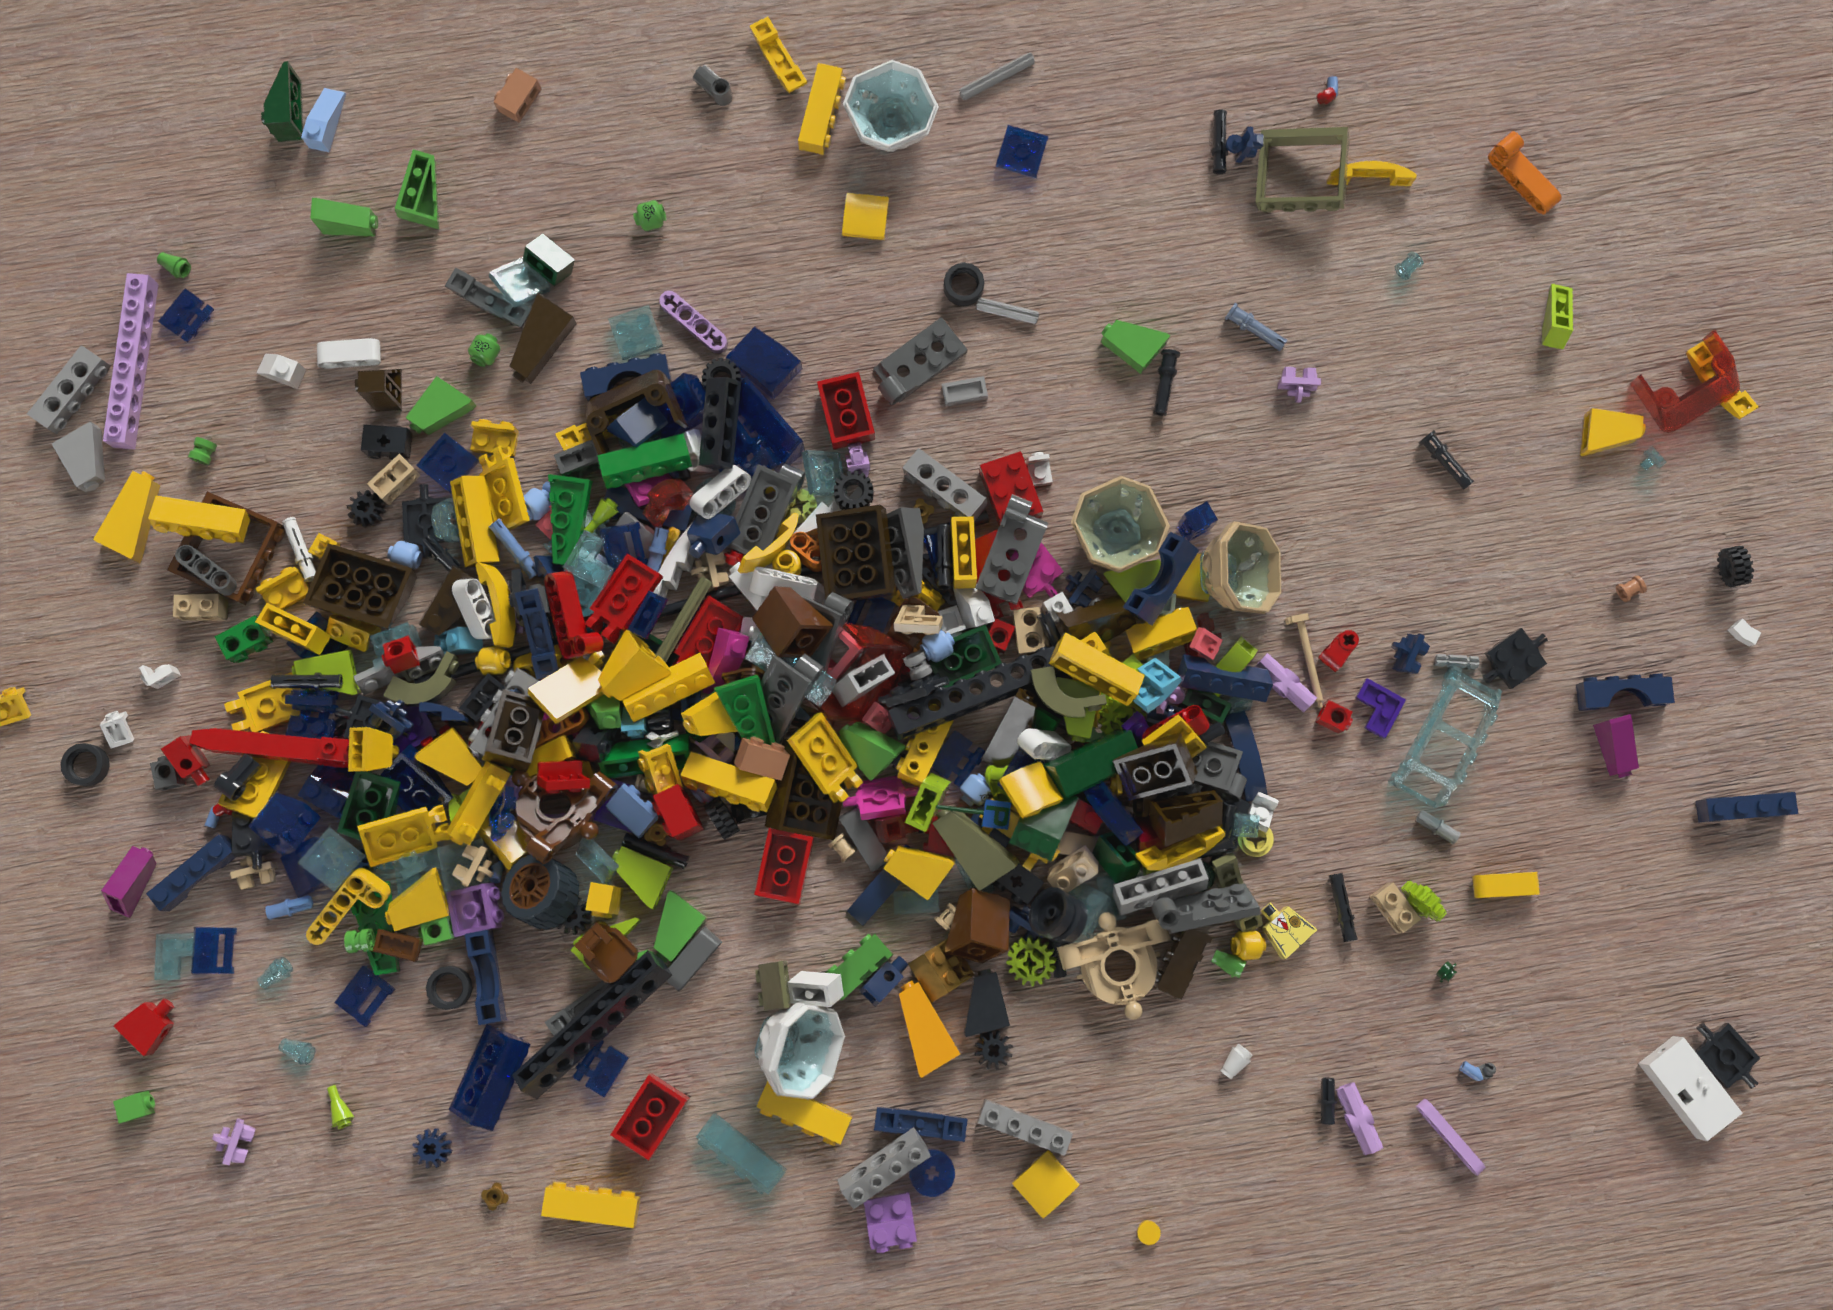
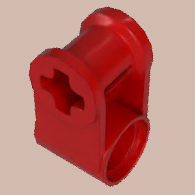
[1318,630,1359,673]

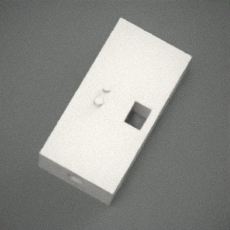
[1638,1036,1742,1141]

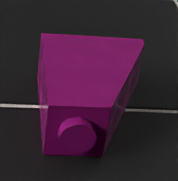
[1593,714,1639,778]
[101,846,156,918]

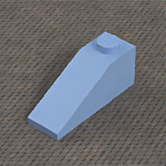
[301,88,346,153]

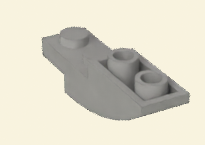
[354,646,445,695]

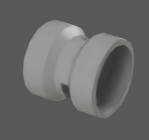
[903,650,932,680]

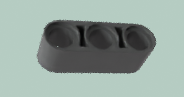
[175,545,237,595]
[838,806,887,872]
[667,927,722,992]

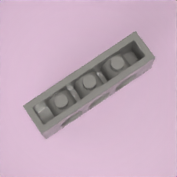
[27,345,110,434]
[902,448,988,522]
[468,668,539,755]
[1113,859,1209,915]
[977,1099,1073,1156]
[837,1127,931,1209]

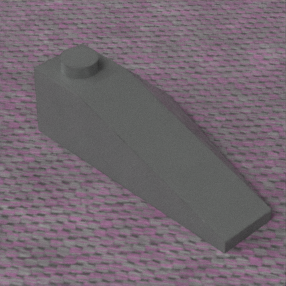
[887,507,924,599]

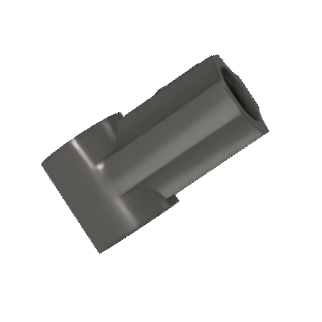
[693,65,733,106]

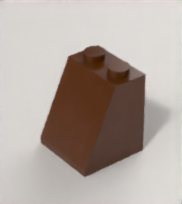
[752,587,833,658]
[945,888,1010,963]

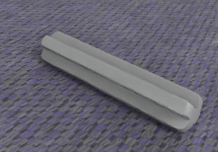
[976,297,1039,324]

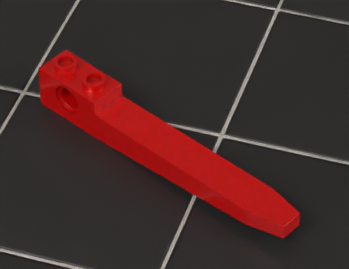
[189,728,349,768]

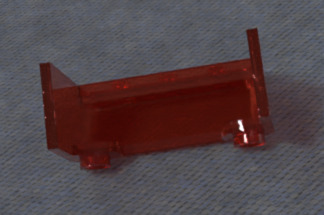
[1630,330,1740,433]
[809,624,910,722]

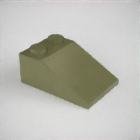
[755,960,793,1010]

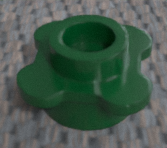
[1436,961,1457,983]

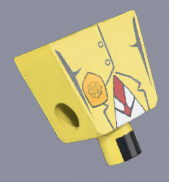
[1260,902,1317,959]

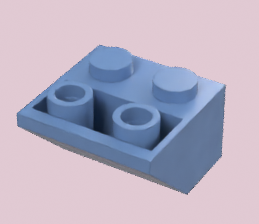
[606,783,658,839]

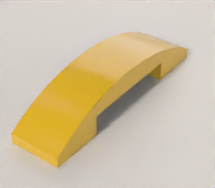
[749,16,808,93]
[1327,161,1417,186]
[1686,340,1759,420]
[555,405,634,451]
[737,512,798,574]
[475,562,515,648]
[1135,826,1225,871]

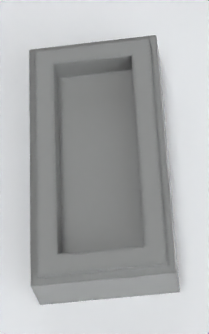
[942,376,988,406]

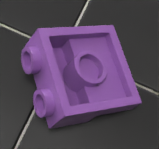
[446,883,504,937]
[864,1192,917,1253]

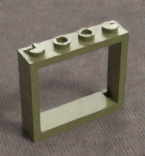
[1256,127,1350,213]

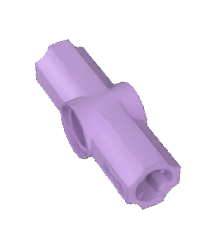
[1255,653,1317,713]
[1335,1082,1383,1155]

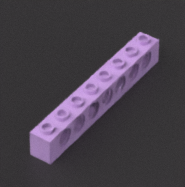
[103,273,158,449]

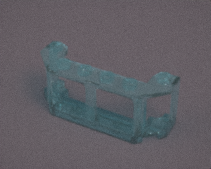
[1388,665,1502,808]

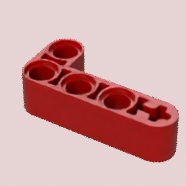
[544,571,603,659]

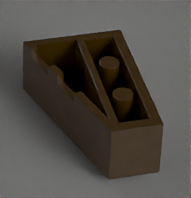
[355,369,402,411]
[419,565,489,636]
[1056,595,1137,643]
[1149,790,1223,846]
[1154,928,1213,1000]

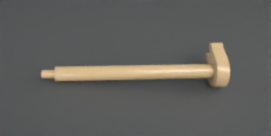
[1285,613,1323,708]

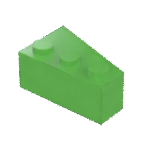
[395,149,439,230]
[825,934,893,1000]

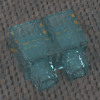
[369,622,422,658]

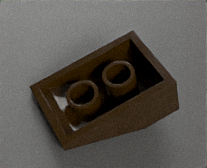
[482,689,545,772]
[1113,733,1198,801]

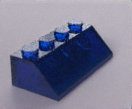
[738,376,805,466]
[448,1024,531,1131]

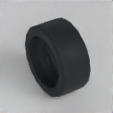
[943,262,985,307]
[60,743,110,787]
[426,966,473,1010]

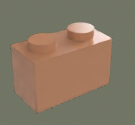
[494,68,541,123]
[734,737,790,780]

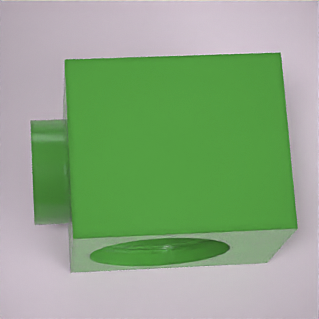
[418,916,457,945]
[113,1091,155,1124]

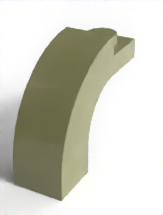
[383,651,459,707]
[1031,666,1106,718]
[1212,852,1263,932]

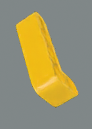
[306,868,391,945]

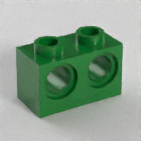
[215,615,274,663]

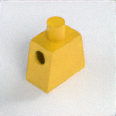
[348,727,399,772]

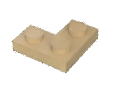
[894,605,943,635]

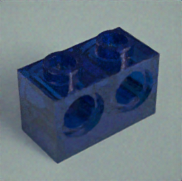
[1178,501,1218,541]

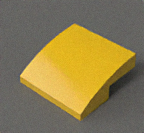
[842,193,889,240]
[1173,553,1209,602]
[1142,715,1207,758]
[999,762,1064,818]
[1012,1150,1079,1219]

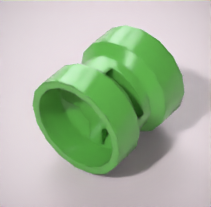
[188,437,217,466]
[344,928,375,953]

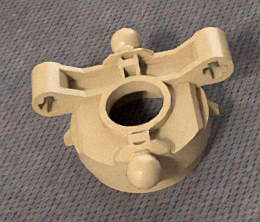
[1057,912,1171,1020]

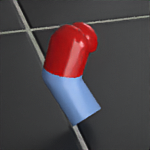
[1317,76,1338,104]
[205,804,234,829]

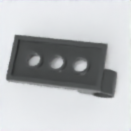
[873,317,968,406]
[727,463,806,555]
[975,494,1048,605]
[783,592,854,694]
[760,654,824,744]
[1193,741,1247,802]
[1152,883,1260,933]

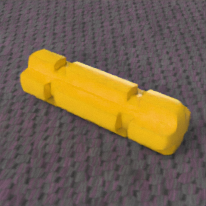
[661,527,680,566]

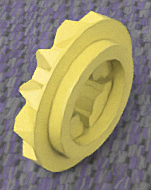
[785,488,817,523]
[1237,824,1274,857]

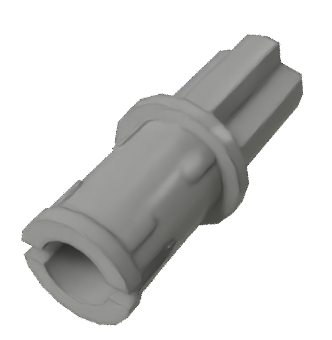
[1416,811,1461,845]

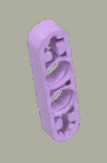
[659,291,728,354]
[1416,1098,1486,1176]

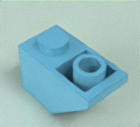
[434,627,483,655]
[621,707,650,739]

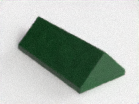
[1043,729,1138,799]

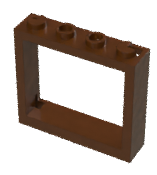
[167,491,284,606]

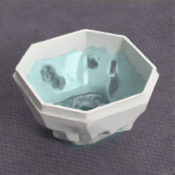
[843,60,939,152]
[755,1003,845,1099]

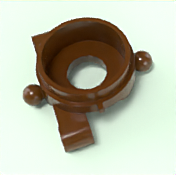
[511,770,618,864]

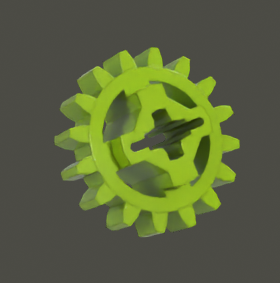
[1098,697,1146,735]
[1401,881,1447,922]
[1006,936,1057,986]

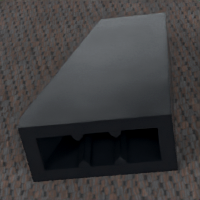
[964,968,1010,1037]

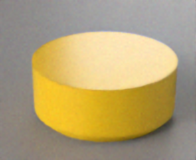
[1137,1220,1161,1245]

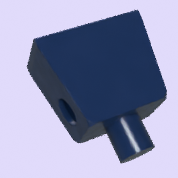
[687,513,741,558]
[859,956,908,1007]

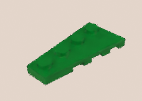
[548,474,593,568]
[714,675,775,745]
[351,881,400,975]

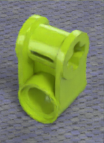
[985,765,1014,804]

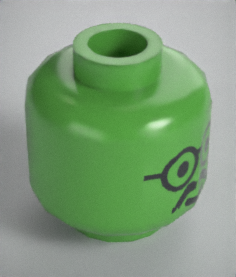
[633,200,667,231]
[468,333,501,367]

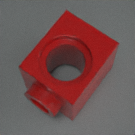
[989,618,1015,655]
[381,635,420,674]
[1315,700,1353,734]

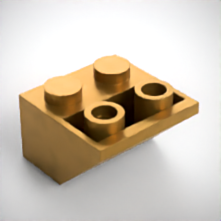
[908,938,975,1002]

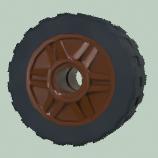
[501,855,580,930]

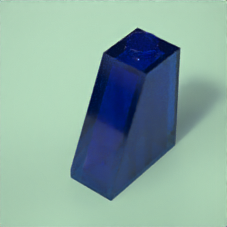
[1083,781,1144,846]

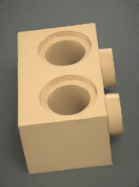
[367,454,421,505]
[173,594,228,621]
[1012,607,1048,657]
[1047,845,1099,893]
[1369,882,1421,933]

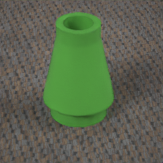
[157,252,191,278]
[1211,950,1246,978]

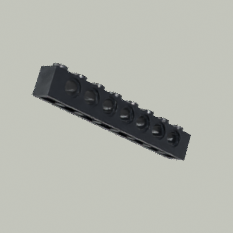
[888,646,1064,741]
[512,950,672,1099]

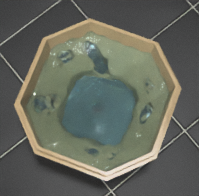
[1071,476,1170,573]
[1200,521,1281,614]

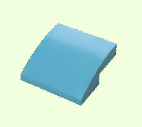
[1133,658,1182,713]

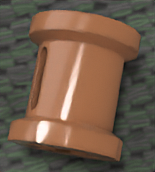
[1616,575,1647,602]

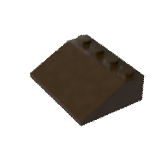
[816,504,896,601]
[303,543,417,630]
[764,738,846,840]

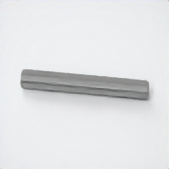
[959,52,1035,100]

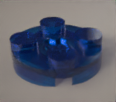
[909,1149,955,1197]

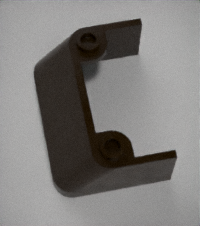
[586,370,688,455]

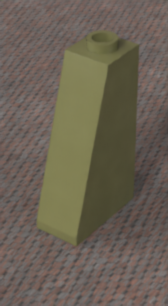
[933,810,1020,891]

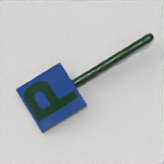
[935,799,1011,830]

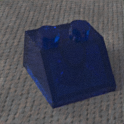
[249,793,321,856]
[280,837,338,898]

